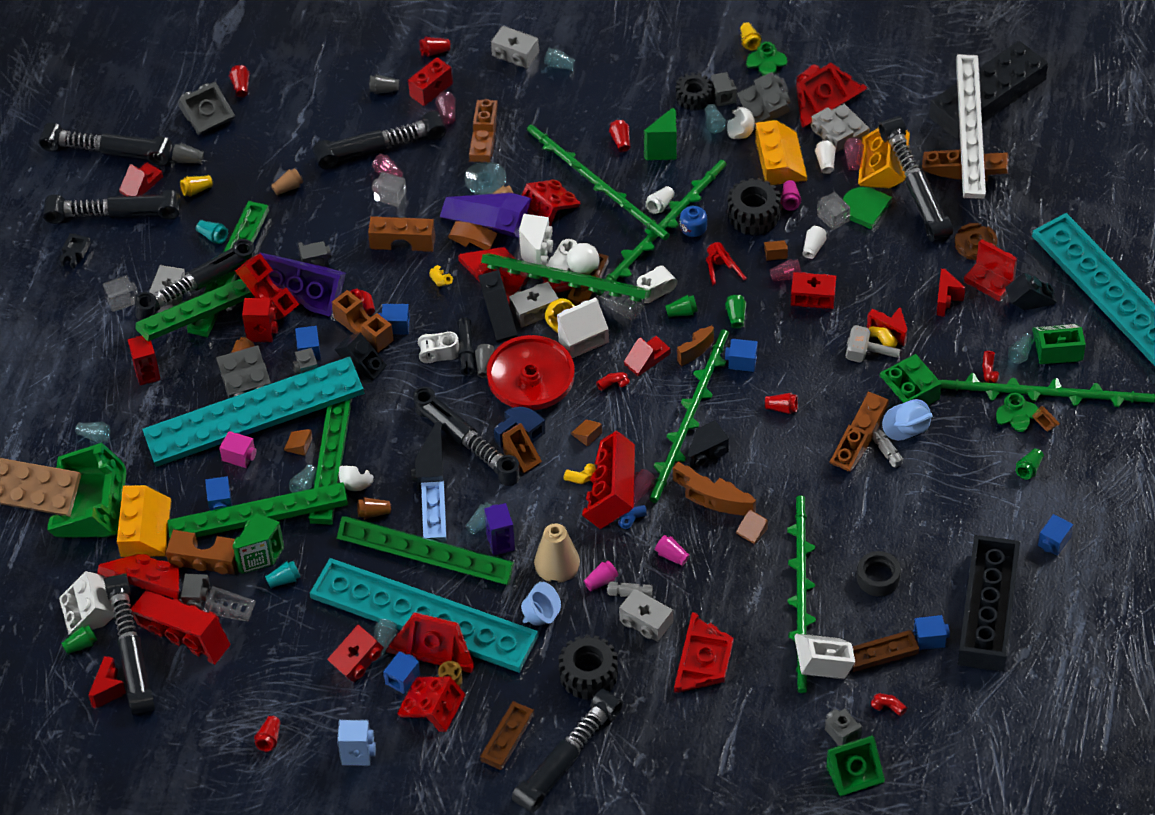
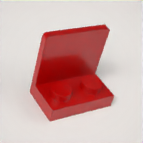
[521,180,581,226]
[964,239,1017,301]
[397,677,466,732]

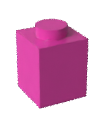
[220,431,256,468]

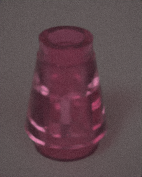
[436,92,456,124]
[843,138,864,170]
[372,154,403,182]
[769,258,802,282]
[634,469,656,503]

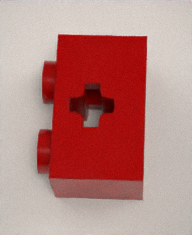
[408,58,453,106]
[791,272,836,309]
[242,298,278,342]
[128,336,161,385]
[327,625,385,683]

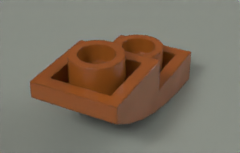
[448,221,497,250]
[677,325,714,366]

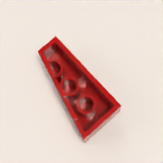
[582,430,635,529]
[131,590,231,665]

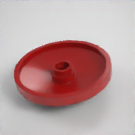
[487,335,575,410]

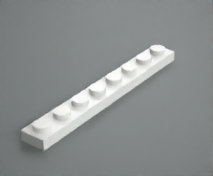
[956,55,986,199]

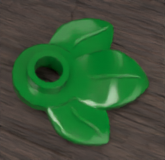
[747,42,787,75]
[996,393,1039,432]

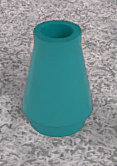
[196,220,228,244]
[265,561,301,588]

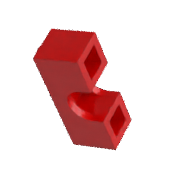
[235,253,299,321]

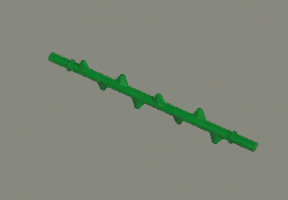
[527,124,670,240]
[595,160,727,296]
[649,329,729,503]
[939,373,1155,407]
[787,495,816,693]

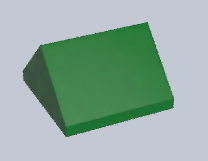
[644,108,677,160]
[827,736,885,796]

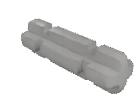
[872,430,903,468]
[607,582,653,597]

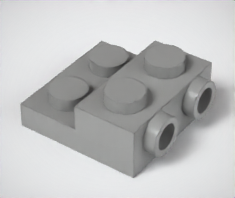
[811,104,870,152]

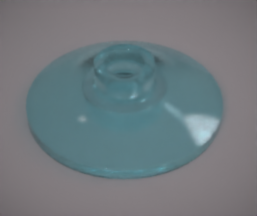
[464,162,506,195]

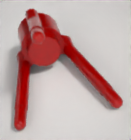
[706,242,746,285]

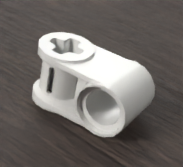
[547,239,577,272]
[637,266,678,303]
[418,332,460,363]

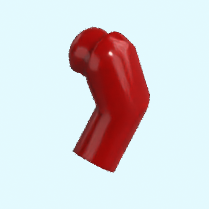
[543,277,572,293]
[982,351,999,383]
[871,693,907,716]

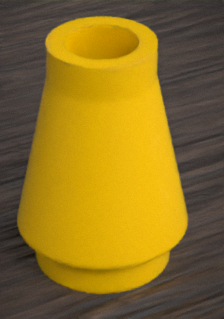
[740,23,762,51]
[180,175,213,197]

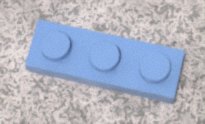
[421,481,447,542]

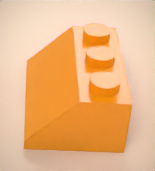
[756,120,807,185]
[858,128,910,188]
[117,485,171,557]

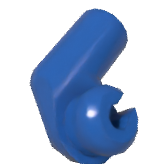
[618,505,647,529]

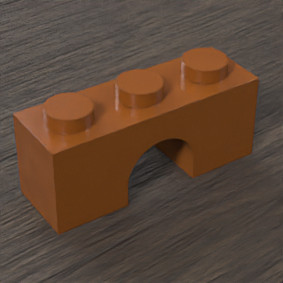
[368,217,435,252]
[331,290,394,353]
[166,530,237,575]

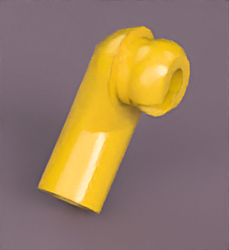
[429,265,453,287]
[869,326,898,348]
[564,464,597,484]

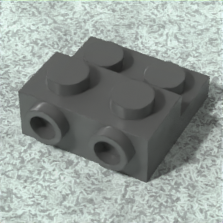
[737,72,791,129]
[178,82,235,136]
[216,346,271,399]

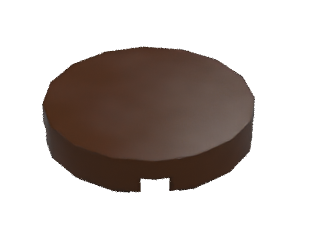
[954,223,998,260]

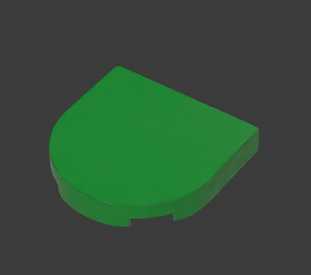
[842,187,892,230]

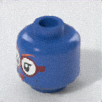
[680,206,707,237]

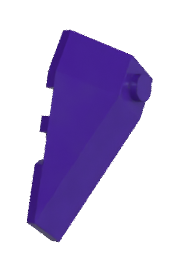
[440,193,531,238]
[260,252,346,316]

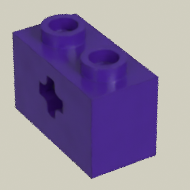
[484,503,515,556]

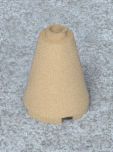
[534,524,580,583]

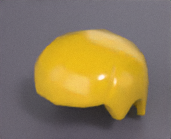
[545,298,575,333]

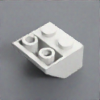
[519,214,553,277]
[557,298,609,358]
[59,571,115,635]
[794,634,855,679]

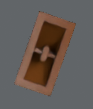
[502,423,542,473]

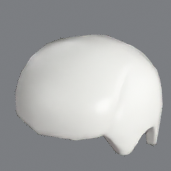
[727,107,755,139]
[567,243,599,275]
[339,466,374,492]

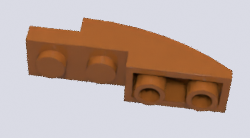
[469,99,497,162]
[922,150,1009,180]
[830,391,889,472]
[673,462,756,515]

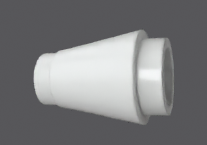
[815,141,836,173]
[646,186,674,214]
[802,226,827,259]

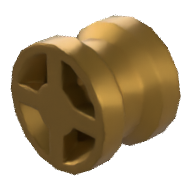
[438,661,462,687]

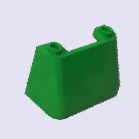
[48,443,126,537]

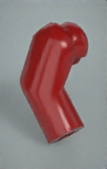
[350,289,375,315]
[596,372,630,391]

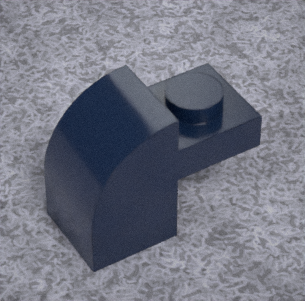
[494,407,545,447]

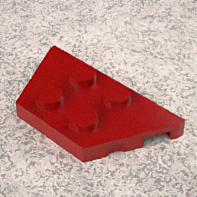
[796,63,867,127]
[458,247,530,307]
[97,554,179,599]
[386,612,474,673]
[674,613,733,693]

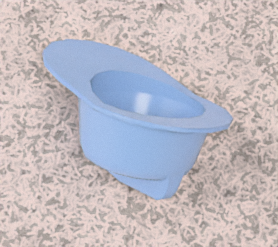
[882,399,933,441]
[521,582,561,626]

